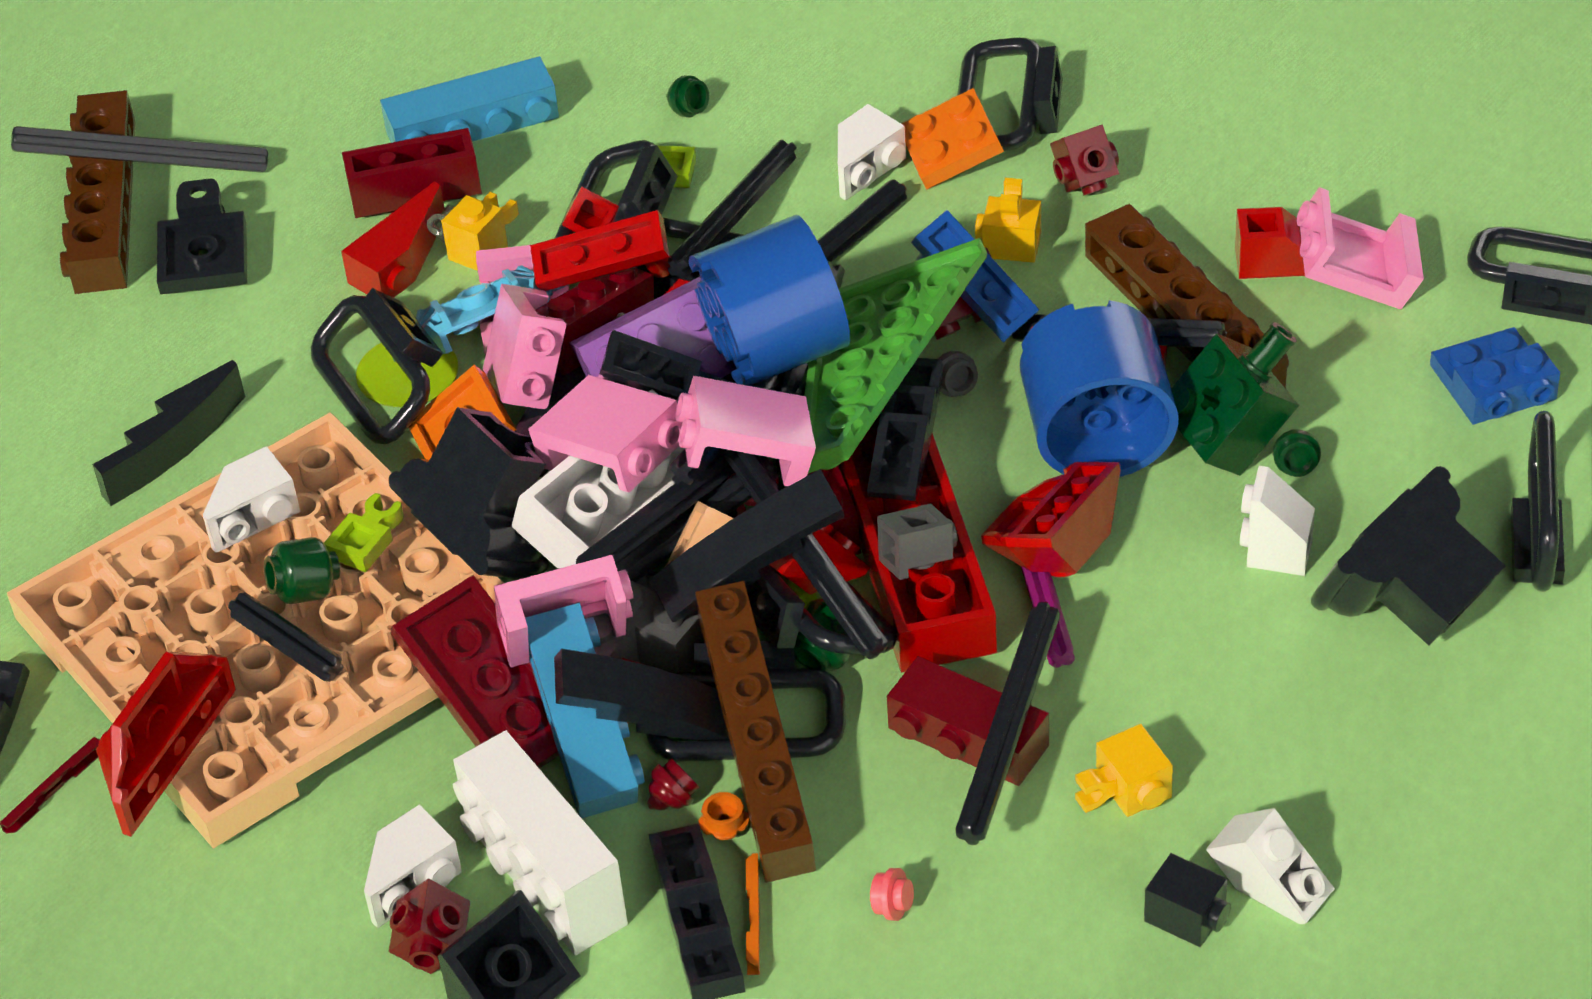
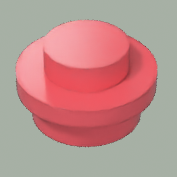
[870,868,914,921]

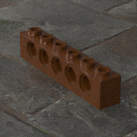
[60,90,135,294]
[1085,203,1289,389]
[695,581,816,883]

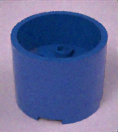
[689,215,850,386]
[1020,300,1178,477]

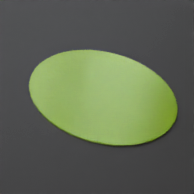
[356,343,459,407]

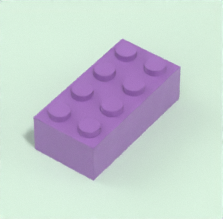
[569,277,737,378]

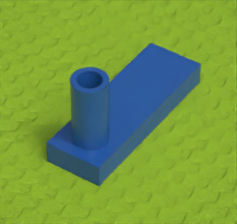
[911,210,1040,343]

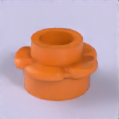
[698,792,749,840]

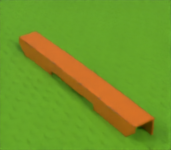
[746,853,760,975]

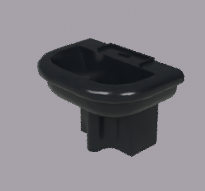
[388,407,549,579]
[1311,466,1506,646]

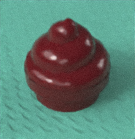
[647,758,700,810]

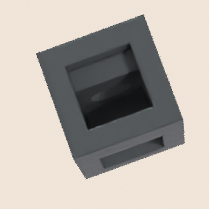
[877,504,958,580]

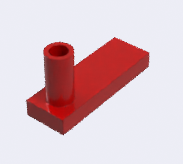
[530,210,671,291]

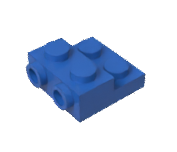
[1430,327,1560,425]

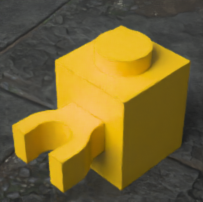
[975,178,1042,263]
[441,192,519,271]
[1075,724,1173,817]

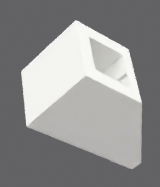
[838,104,906,200]
[203,446,300,553]
[1240,466,1315,576]
[364,804,462,928]
[1206,808,1335,924]

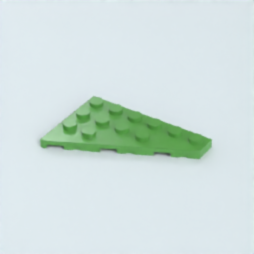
[804,238,987,473]

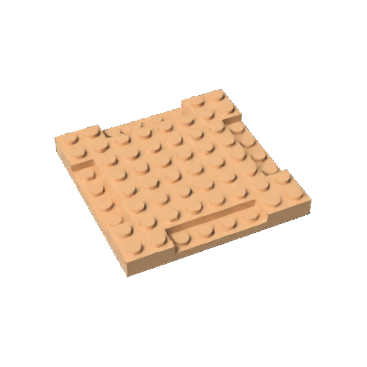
[7,412,504,849]

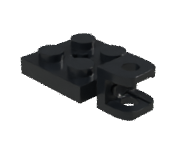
[157,178,247,295]

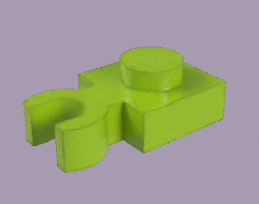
[324,493,404,572]

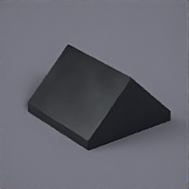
[438,890,581,999]

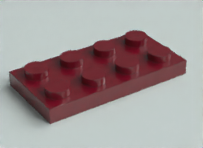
[390,575,559,769]

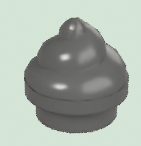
[938,351,978,397]

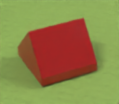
[562,186,619,232]

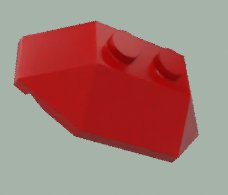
[981,462,1121,577]
[96,652,236,837]

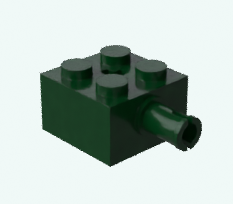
[1171,322,1299,476]

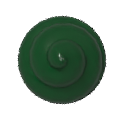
[666,75,709,118]
[1273,429,1321,477]

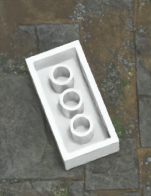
[512,389,685,569]
[453,730,628,956]

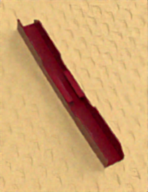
[0,737,100,834]

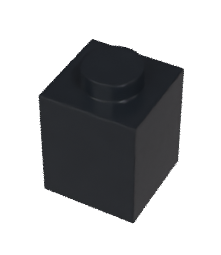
[1144,853,1231,948]

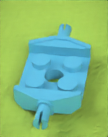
[392,265,568,362]

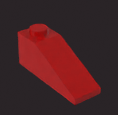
[341,182,446,298]

